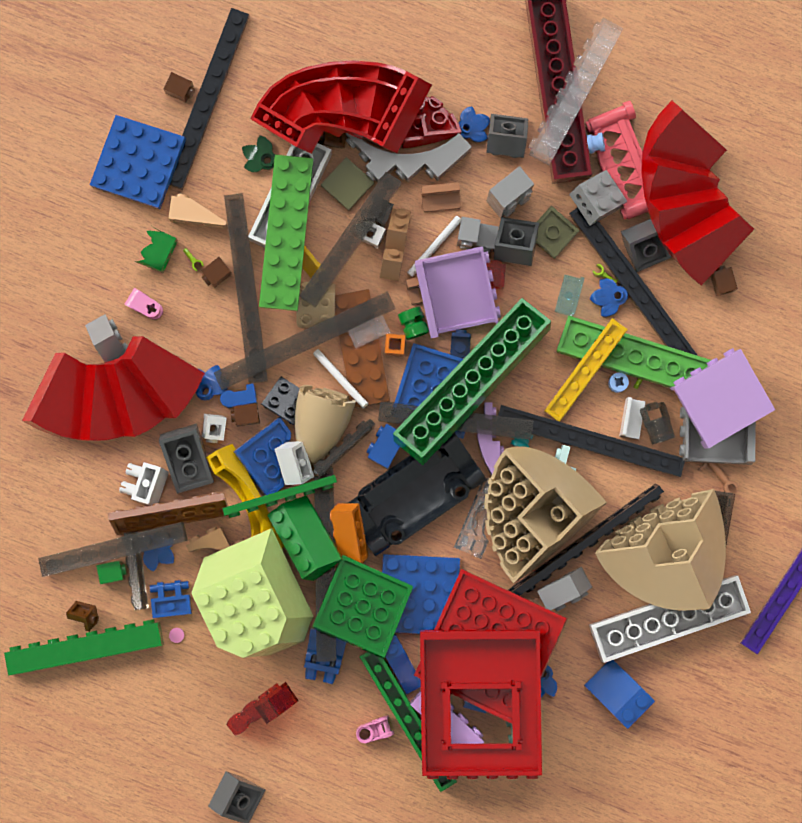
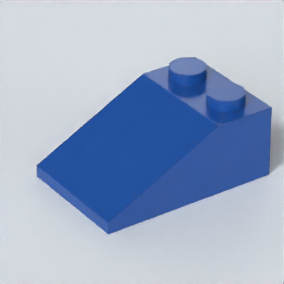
[584,660,655,729]

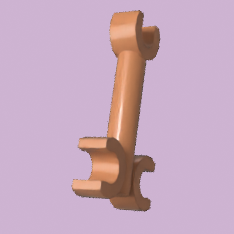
[699,463,739,494]

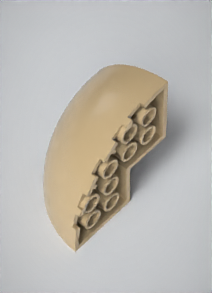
[484,446,607,583]
[595,489,726,611]

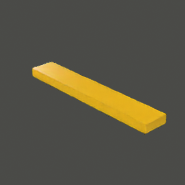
[544,318,628,422]

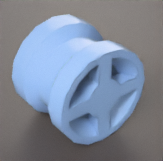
[587,132,605,154]
[608,372,629,393]

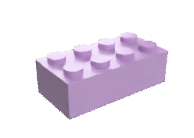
[410,691,484,744]

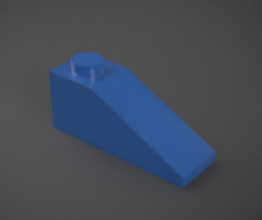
[385,634,421,694]

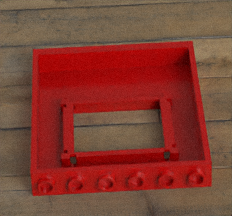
[420,629,542,779]

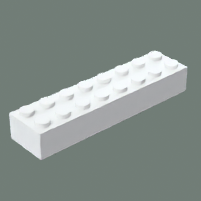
[589,575,751,663]

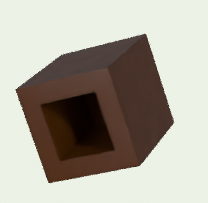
[163,72,195,103]
[201,257,232,288]
[710,265,738,296]
[231,403,260,427]

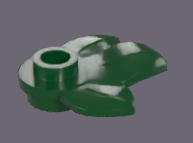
[242,135,275,172]

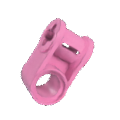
[125,288,163,319]
[356,715,394,743]

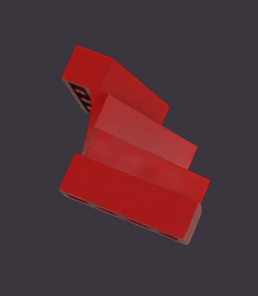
[250,60,432,154]
[641,100,754,286]
[22,336,205,441]

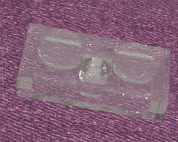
[348,315,391,349]

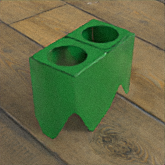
[135,227,178,273]

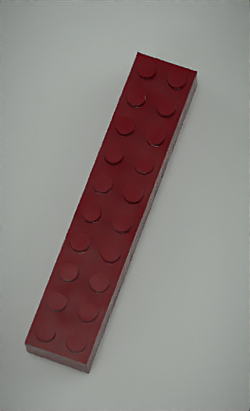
[525,0,592,184]

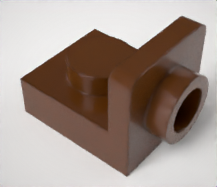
[318,131,346,149]
[66,601,99,632]

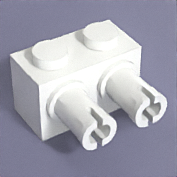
[119,462,169,506]

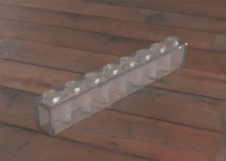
[528,18,623,165]

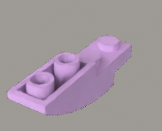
[476,402,504,476]

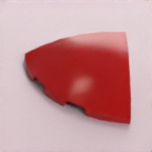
[402,96,461,149]

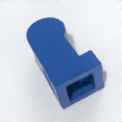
[220,384,258,408]

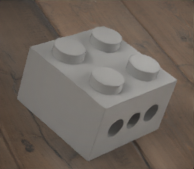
[569,170,627,226]

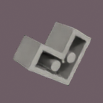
[457,217,499,254]
[85,314,128,362]
[537,567,592,612]

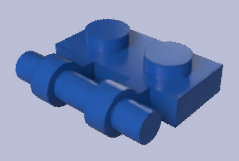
[150,580,192,618]

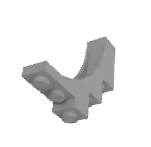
[346,133,472,183]

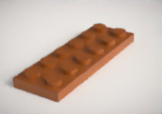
[335,289,390,408]
[108,492,228,535]

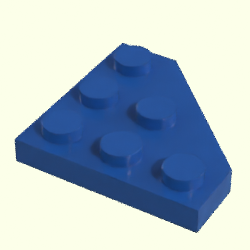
[233,417,291,495]

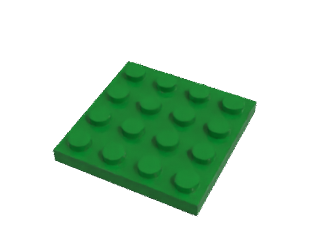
[312,555,413,658]

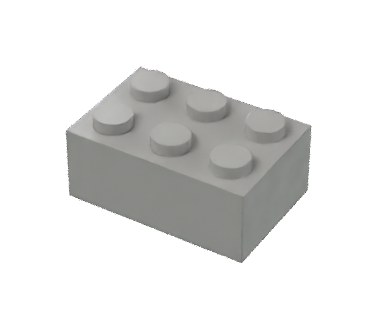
[486,166,534,219]

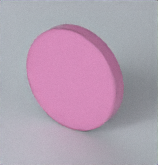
[169,628,184,643]

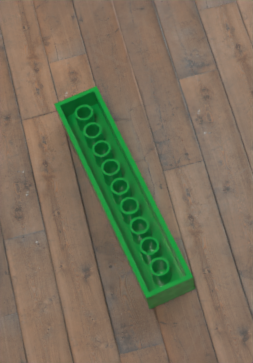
[393,298,551,465]

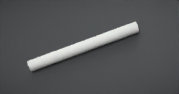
[407,215,461,277]
[313,349,368,408]

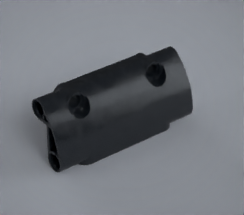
[348,432,487,556]

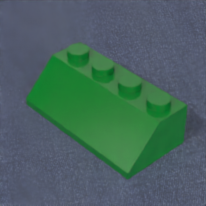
[267,496,343,581]

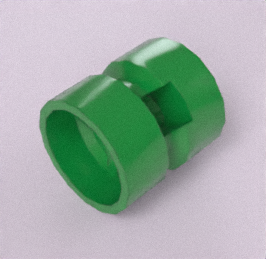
[398,307,430,340]

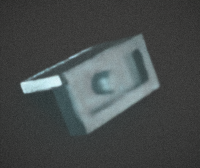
[554,275,585,317]

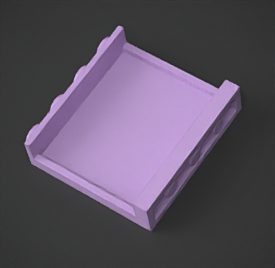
[415,246,501,338]
[670,348,775,449]

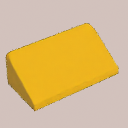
[302,246,327,283]

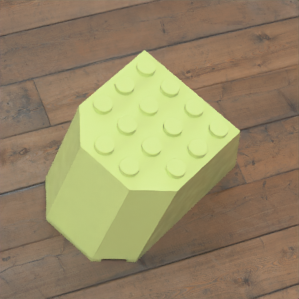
[191,528,313,658]

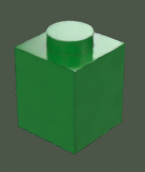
[96,561,128,584]

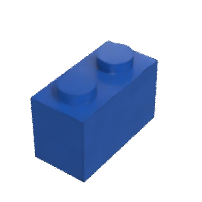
[366,424,400,469]

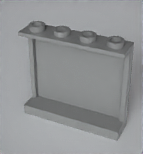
[679,407,756,465]

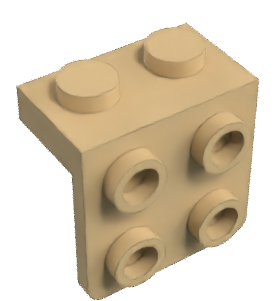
[296,282,335,328]

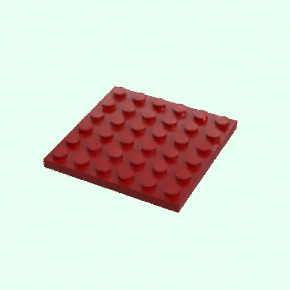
[414,569,568,724]

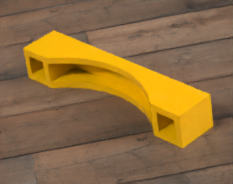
[206,444,284,548]

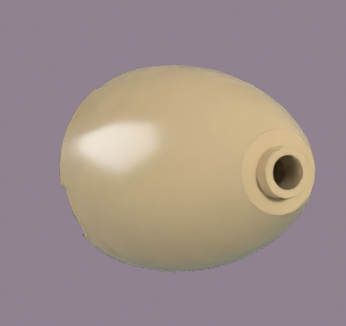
[295,385,356,465]

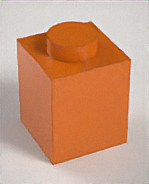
[385,334,405,357]

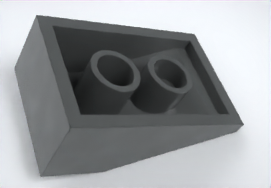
[159,423,214,494]

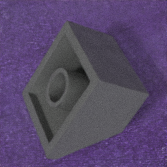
[486,114,528,158]
[494,217,539,266]
[621,219,671,272]
[208,771,266,823]

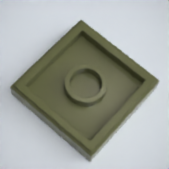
[321,157,374,211]
[536,206,580,259]

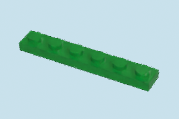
[222,475,337,518]

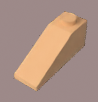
[169,194,228,229]

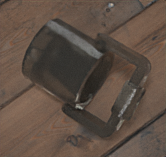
[640,402,676,445]

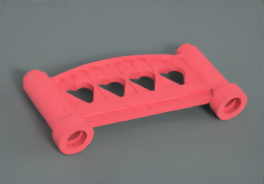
[585,100,649,220]

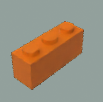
[330,503,368,563]

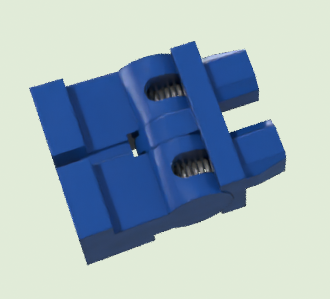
[304,628,347,684]

